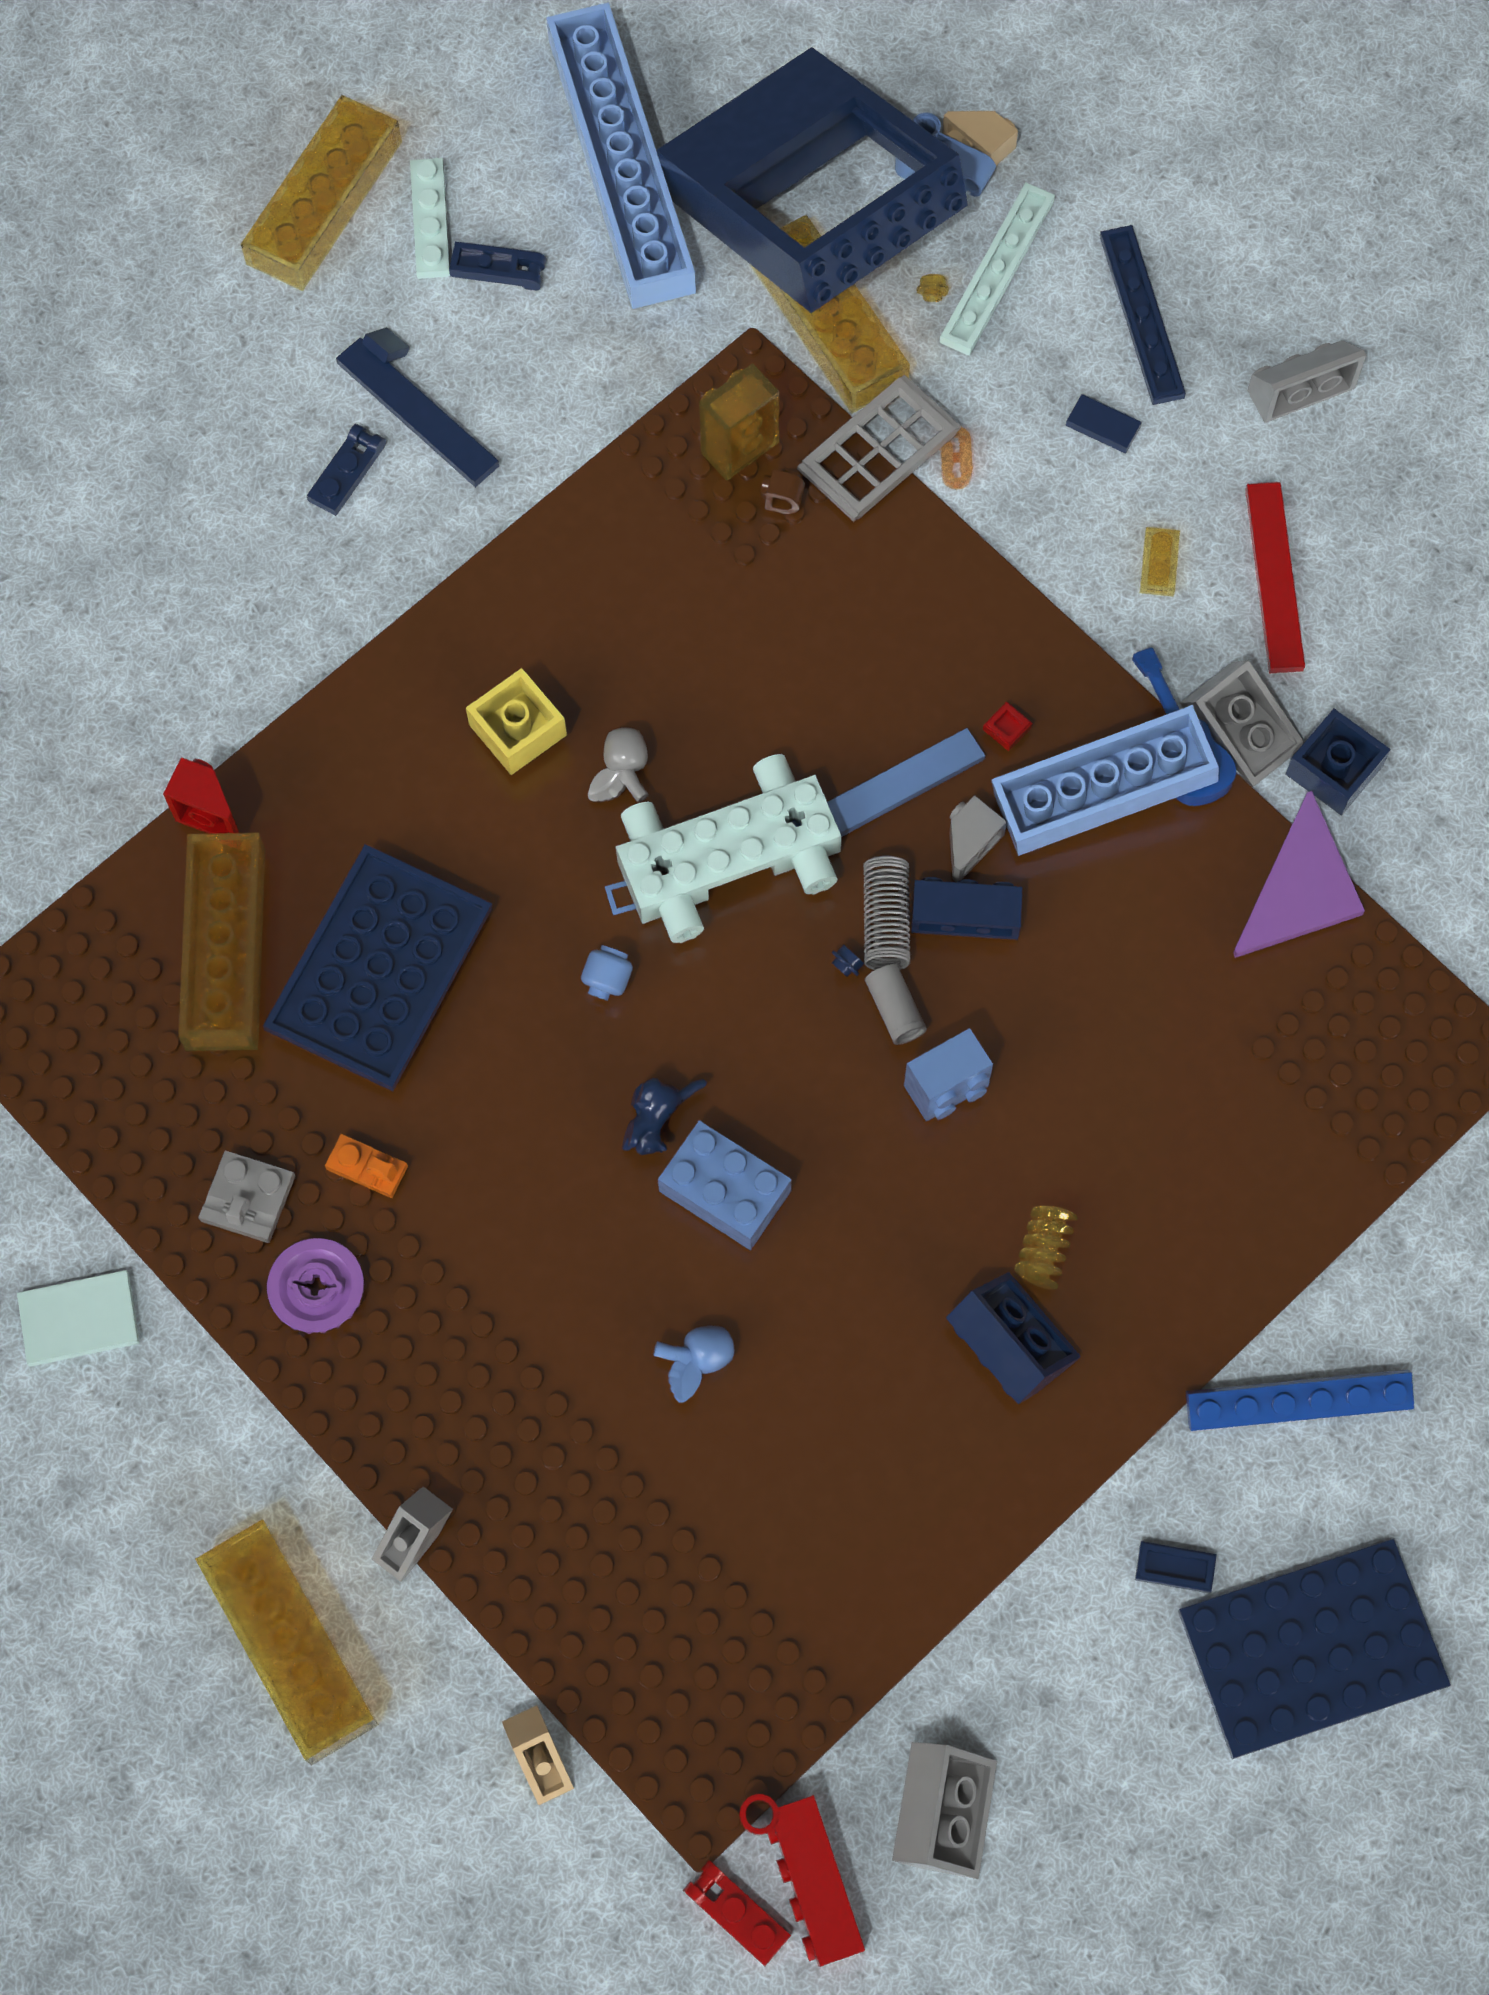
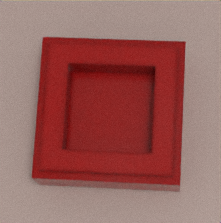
[983,701,1033,751]

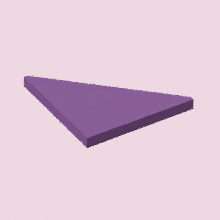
[1233,791,1365,958]

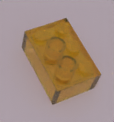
[699,363,779,481]

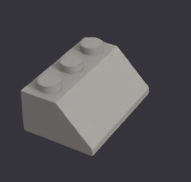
[1247,340,1366,423]
[892,1742,997,1879]

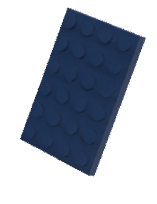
[263,844,492,1091]
[1178,1539,1451,1760]

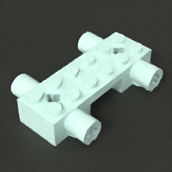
[616,754,841,943]

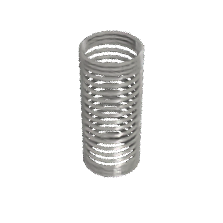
[863,856,910,970]

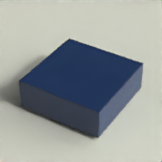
[362,327,410,363]

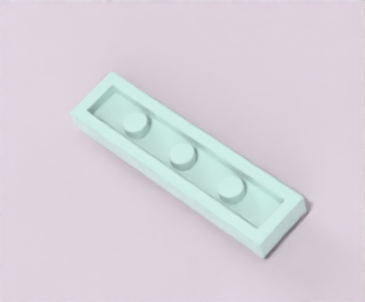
[410,158,450,279]

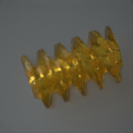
[1014,1206,1078,1290]

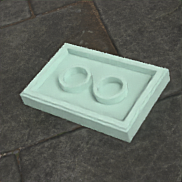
[17,1270,140,1366]

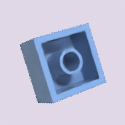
[904,1028,993,1122]

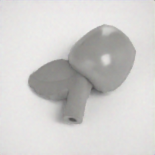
[588,728,649,802]

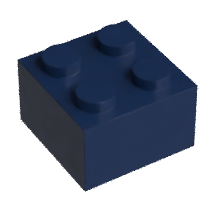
[1285,708,1391,816]

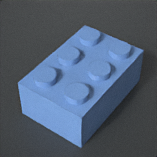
[658,1121,791,1251]

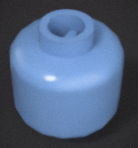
[581,945,633,1001]

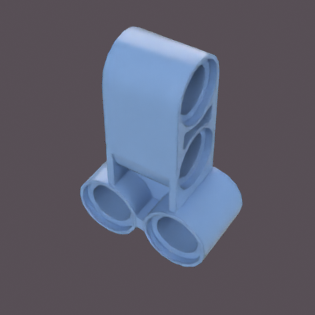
[895,112,996,197]

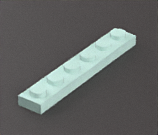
[940,182,1055,356]

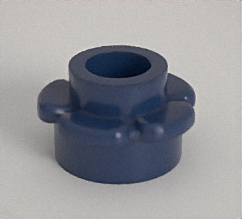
[832,944,864,977]

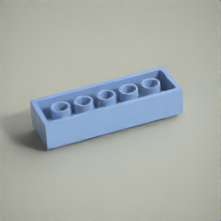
[992,705,1219,856]

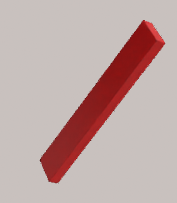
[1245,482,1305,674]

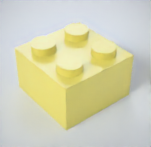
[466,668,567,775]

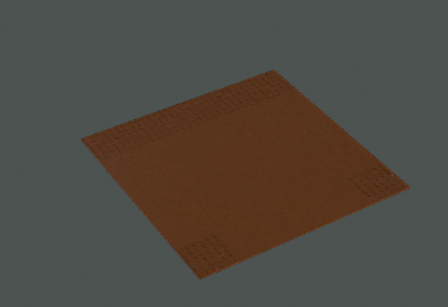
[0,328,1489,1873]

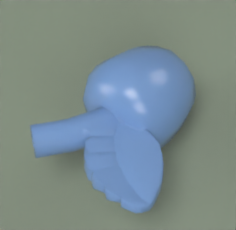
[653,1326,735,1403]

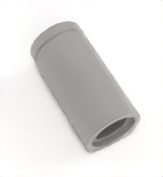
[865,964,927,1045]

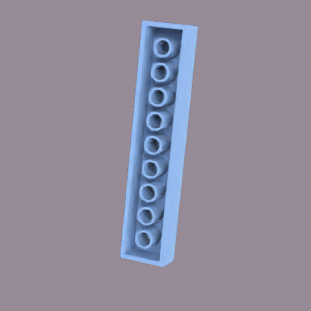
[546,2,696,309]

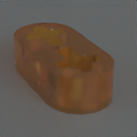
[940,427,973,490]

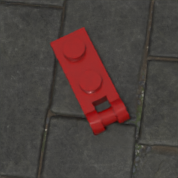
[682,1860,791,1967]

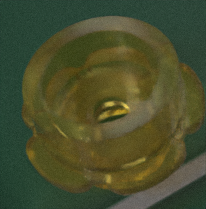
[916,274,949,302]

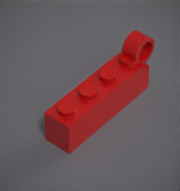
[739,1794,865,1967]

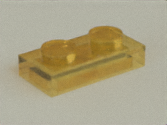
[1139,527,1180,597]

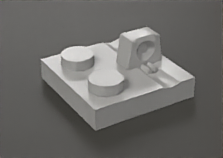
[198,1150,295,1243]

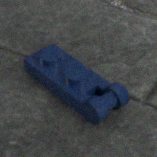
[449,241,546,291]
[306,424,386,516]

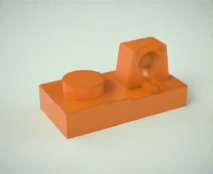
[325,1134,408,1198]

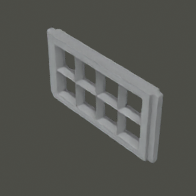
[797,375,961,522]

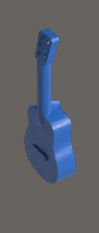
[1132,648,1236,806]

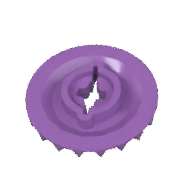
[267,1238,364,1334]

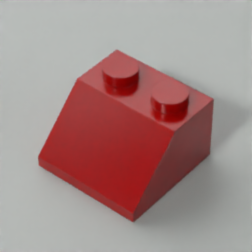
[163,757,242,845]

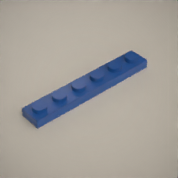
[1186,1369,1414,1431]

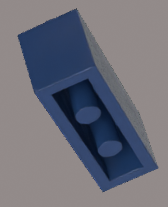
[911,877,1023,940]

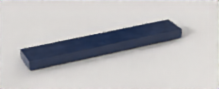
[1100,225,1186,405]
[336,337,499,488]

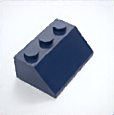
[946,1272,1081,1404]

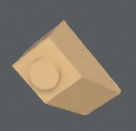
[942,111,1018,166]
[502,1705,574,1805]

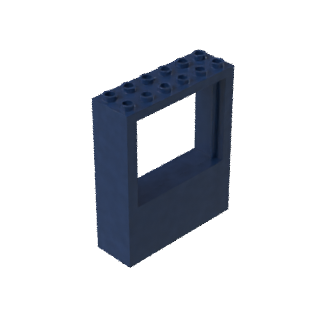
[657,47,968,313]

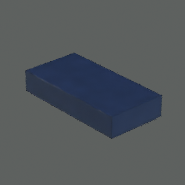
[1066,394,1142,454]
[1135,1541,1217,1594]

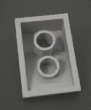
[1180,660,1305,787]

